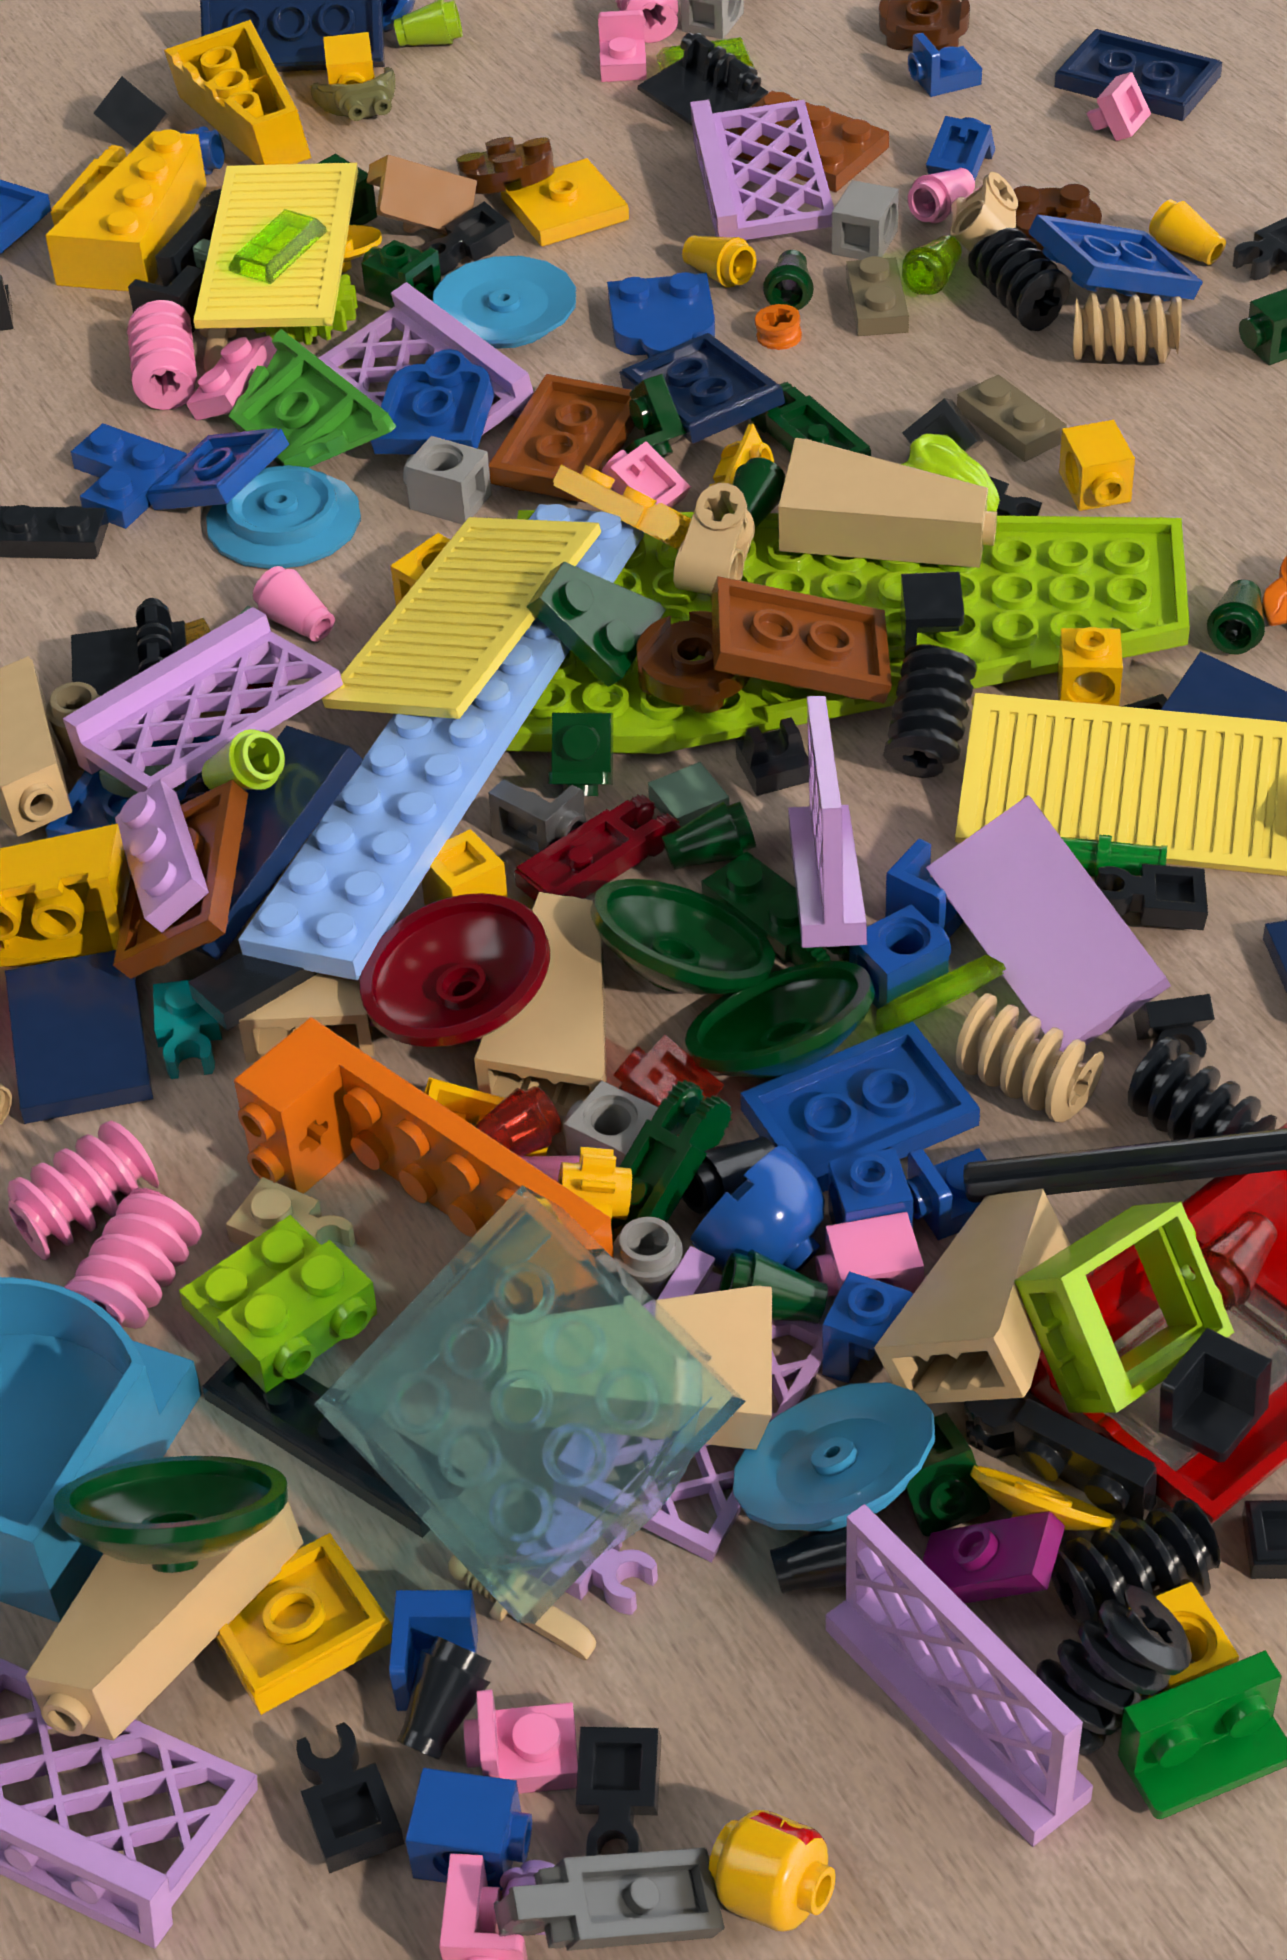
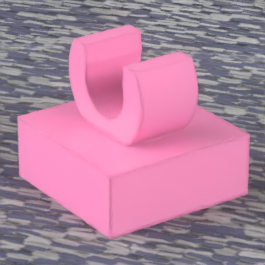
[1086,72,1151,141]

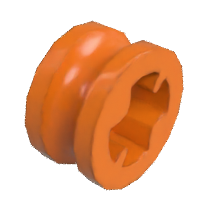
[754,304,802,350]

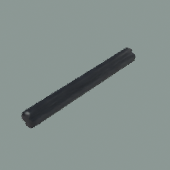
[963,1128,1287,1203]

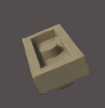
[846,256,909,336]
[957,374,1067,462]

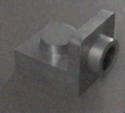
[488,779,587,857]

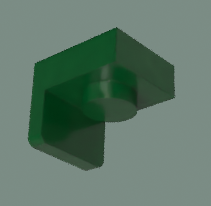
[624,374,686,458]
[548,713,613,796]
[905,1412,990,1536]

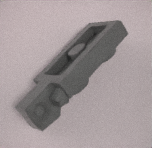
[493,1848,725,1951]

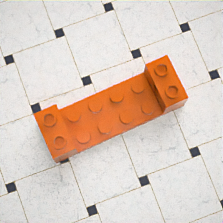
[234,1017,618,1348]

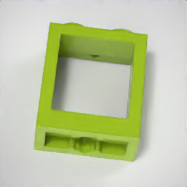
[1014,1201,1235,1413]

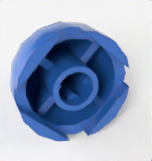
[690,1144,825,1272]

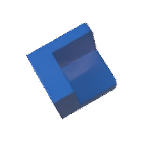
[885,838,964,938]
[389,1590,478,1711]

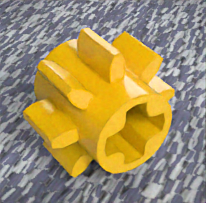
[558,1147,632,1220]

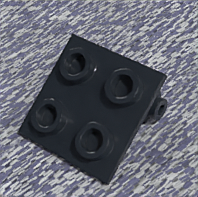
[637,32,768,126]
[71,598,186,696]

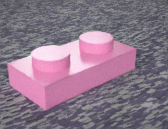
[186,335,277,421]

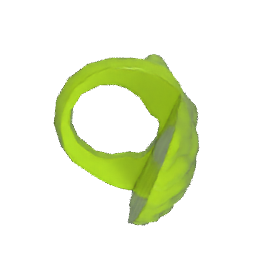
[901,434,1000,512]

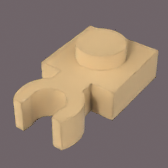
[226,1177,355,1247]

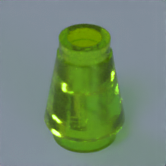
[902,235,962,295]

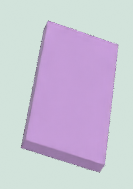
[926,795,1171,1052]

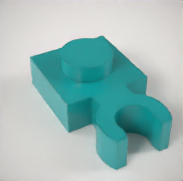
[153,979,222,1079]

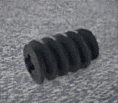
[968,228,1070,331]
[883,644,977,778]
[1128,1036,1277,1140]
[1051,1498,1221,1624]
[1036,1584,1192,1755]

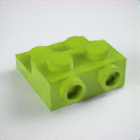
[179,1215,377,1393]

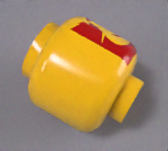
[709,1810,836,1932]

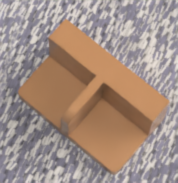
[367,154,477,234]

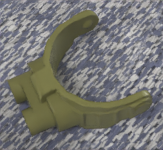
[310,67,396,121]

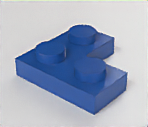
[71,423,187,529]

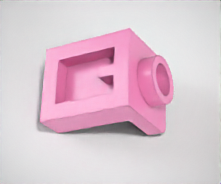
[598,10,647,82]
[601,442,691,508]
[464,1689,578,1794]
[439,1854,528,1960]

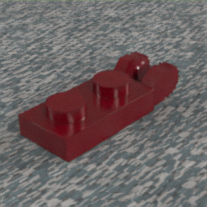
[514,794,681,901]

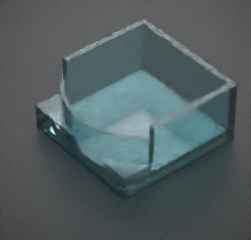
[314,1185,746,1624]

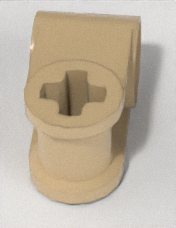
[950,172,1018,252]
[673,483,755,596]

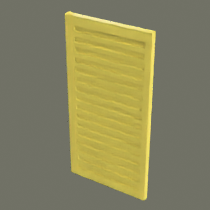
[193,163,358,329]
[322,517,601,719]
[955,693,1287,876]

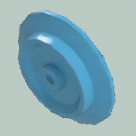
[433,256,576,348]
[206,465,361,569]
[733,1382,935,1531]

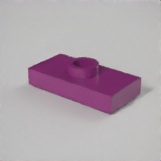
[922,1511,1065,1604]

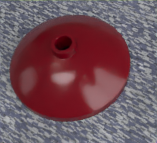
[359,893,550,1047]

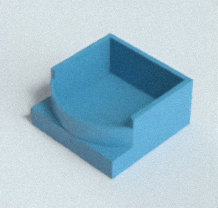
[0,1277,202,1623]

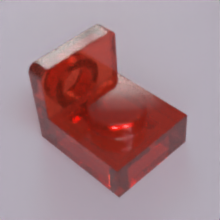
[613,1034,724,1136]

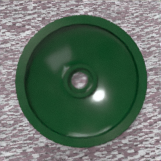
[590,879,775,995]
[685,961,875,1078]
[54,1456,288,1573]

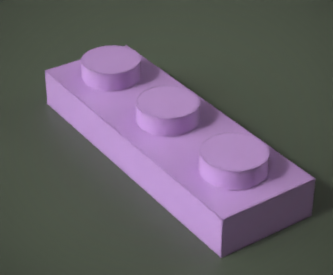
[115,779,209,932]

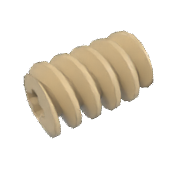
[1072,293,1182,364]
[956,993,1104,1123]

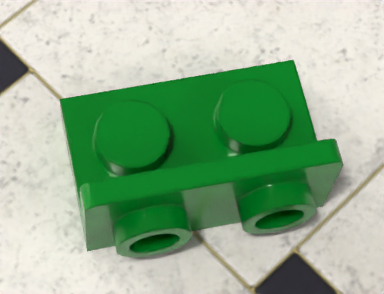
[1118,1650,1287,1819]

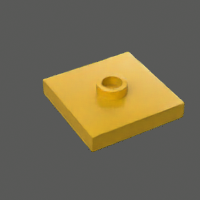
[501,158,629,247]
[214,1533,393,1715]

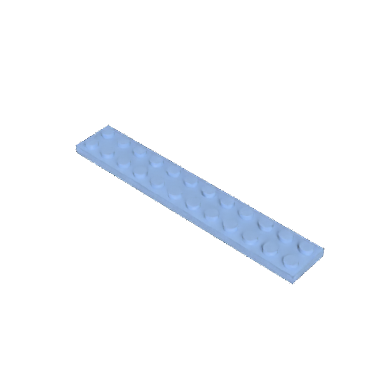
[238,504,644,980]

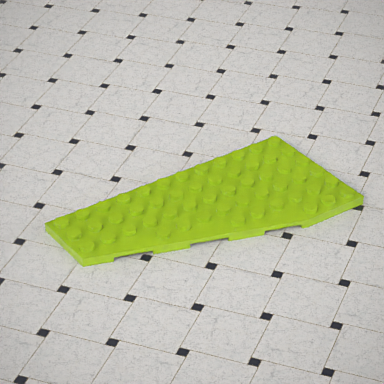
[506,510,1190,754]

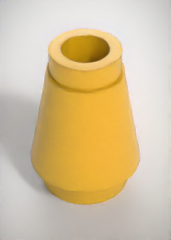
[1149,199,1226,265]
[682,235,757,287]

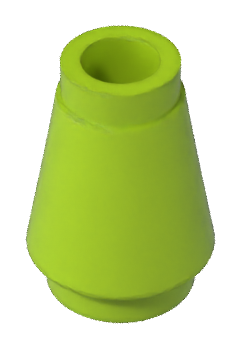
[394,0,463,47]
[202,729,285,791]

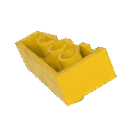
[164,20,312,165]
[45,129,207,291]
[0,823,130,967]

